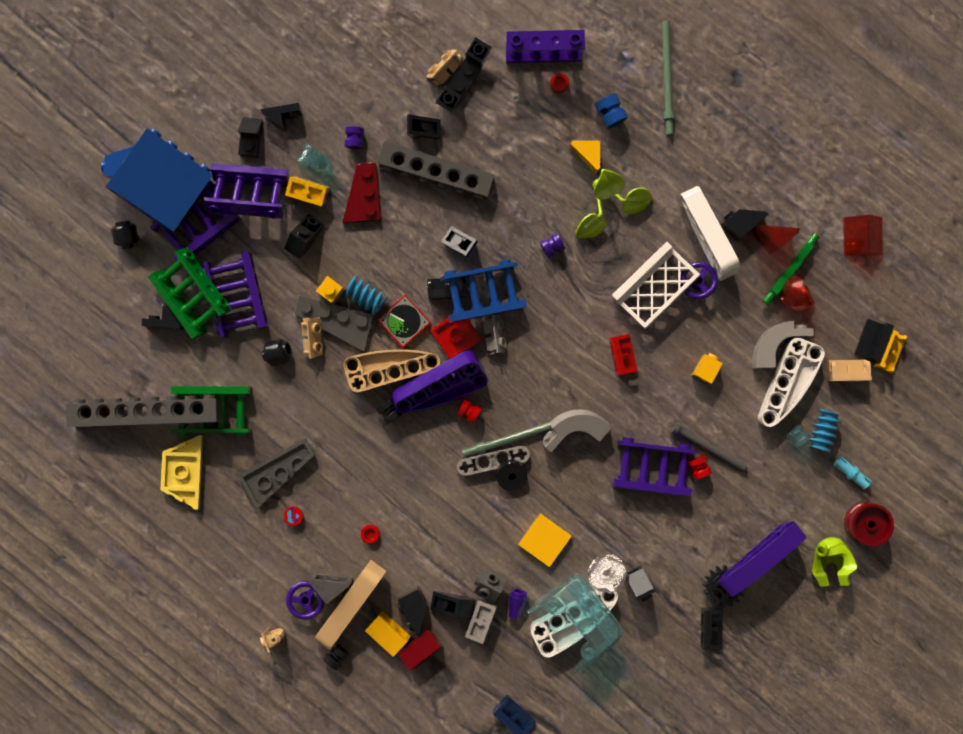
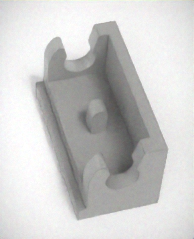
[465,600,498,644]

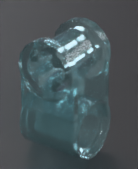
[295,143,334,176]

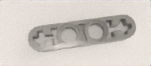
[457,446,530,476]

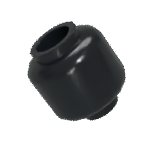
[111,220,139,249]
[262,339,292,366]

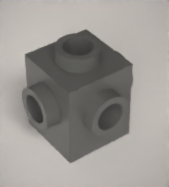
[474,569,507,603]

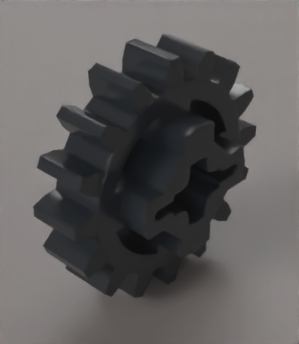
[702,564,746,608]

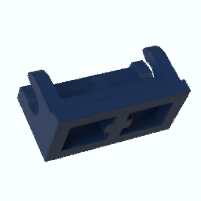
[493,695,536,734]

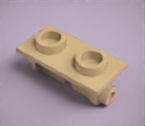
[426,50,463,87]
[301,317,323,359]
[260,627,285,653]

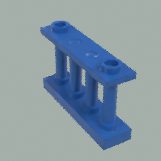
[440,260,527,323]

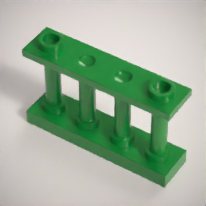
[148,248,232,339]
[171,386,252,436]

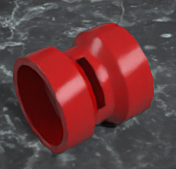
[456,399,482,425]
[688,455,712,480]

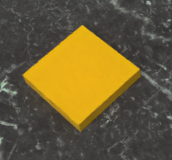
[518,513,572,567]

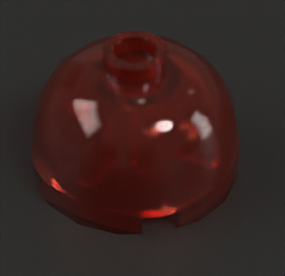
[780,273,816,312]

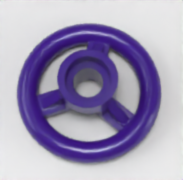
[680,262,718,299]
[286,581,324,620]

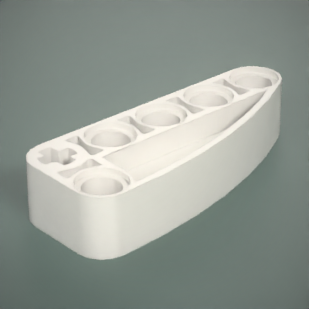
[680,186,740,281]
[757,338,825,427]
[530,586,618,658]

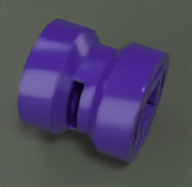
[344,126,365,149]
[540,233,566,258]

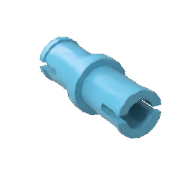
[833,456,872,490]

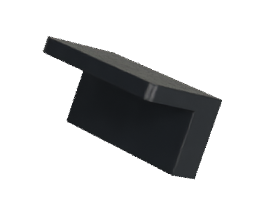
[854,319,894,362]

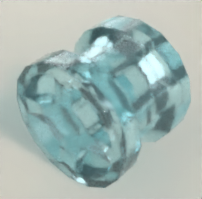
[786,424,811,448]

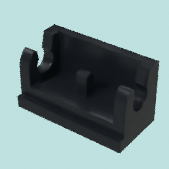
[427,277,467,300]
[700,608,723,650]

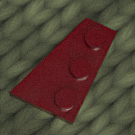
[342,163,381,223]

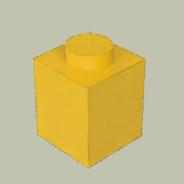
[316,276,345,304]
[692,353,723,384]

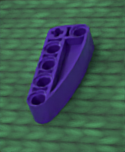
[392,351,488,413]
[718,521,806,597]

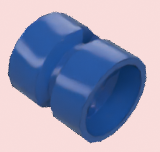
[594,93,628,129]

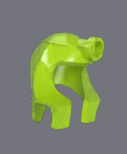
[812,537,857,587]

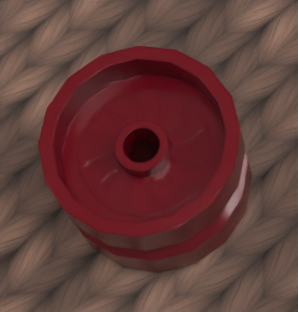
[844,502,894,546]

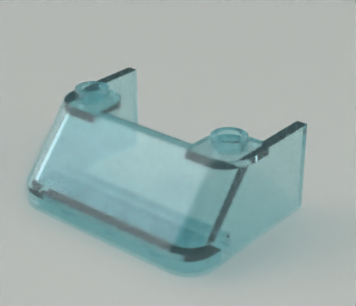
[527,574,623,674]

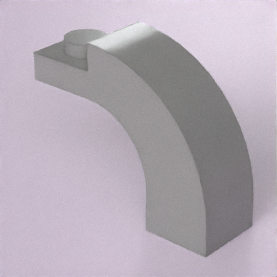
[752,321,814,368]
[543,409,612,452]

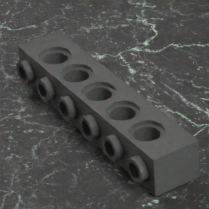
[378,141,494,201]

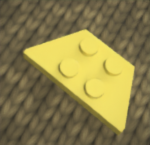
[160,435,203,510]

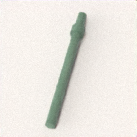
[662,21,675,135]
[462,422,552,457]

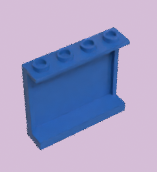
[105,128,213,233]

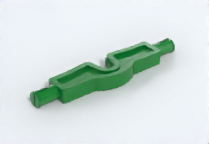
[762,233,820,306]

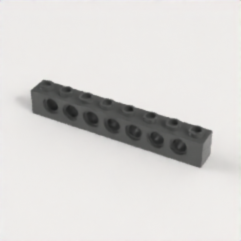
[66,395,223,427]

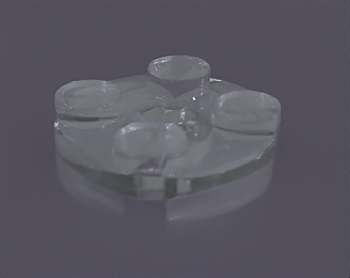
[588,554,627,594]

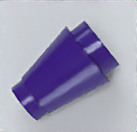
[509,589,528,619]

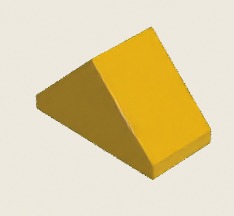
[569,141,600,174]

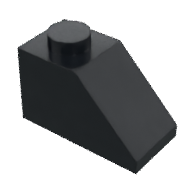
[721,209,769,241]
[430,591,476,619]

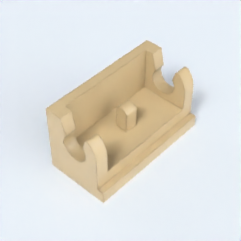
[827,360,872,381]

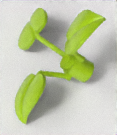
[575,169,653,239]

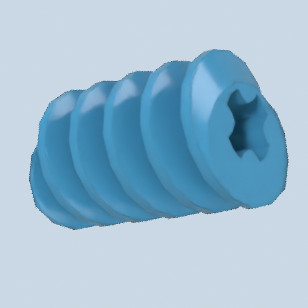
[345,275,388,315]
[808,409,842,452]

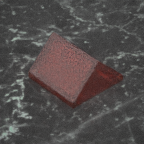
[843,215,883,256]
[752,225,800,254]

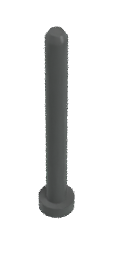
[670,422,748,471]

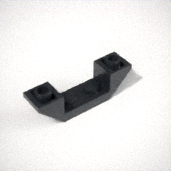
[435,37,492,113]

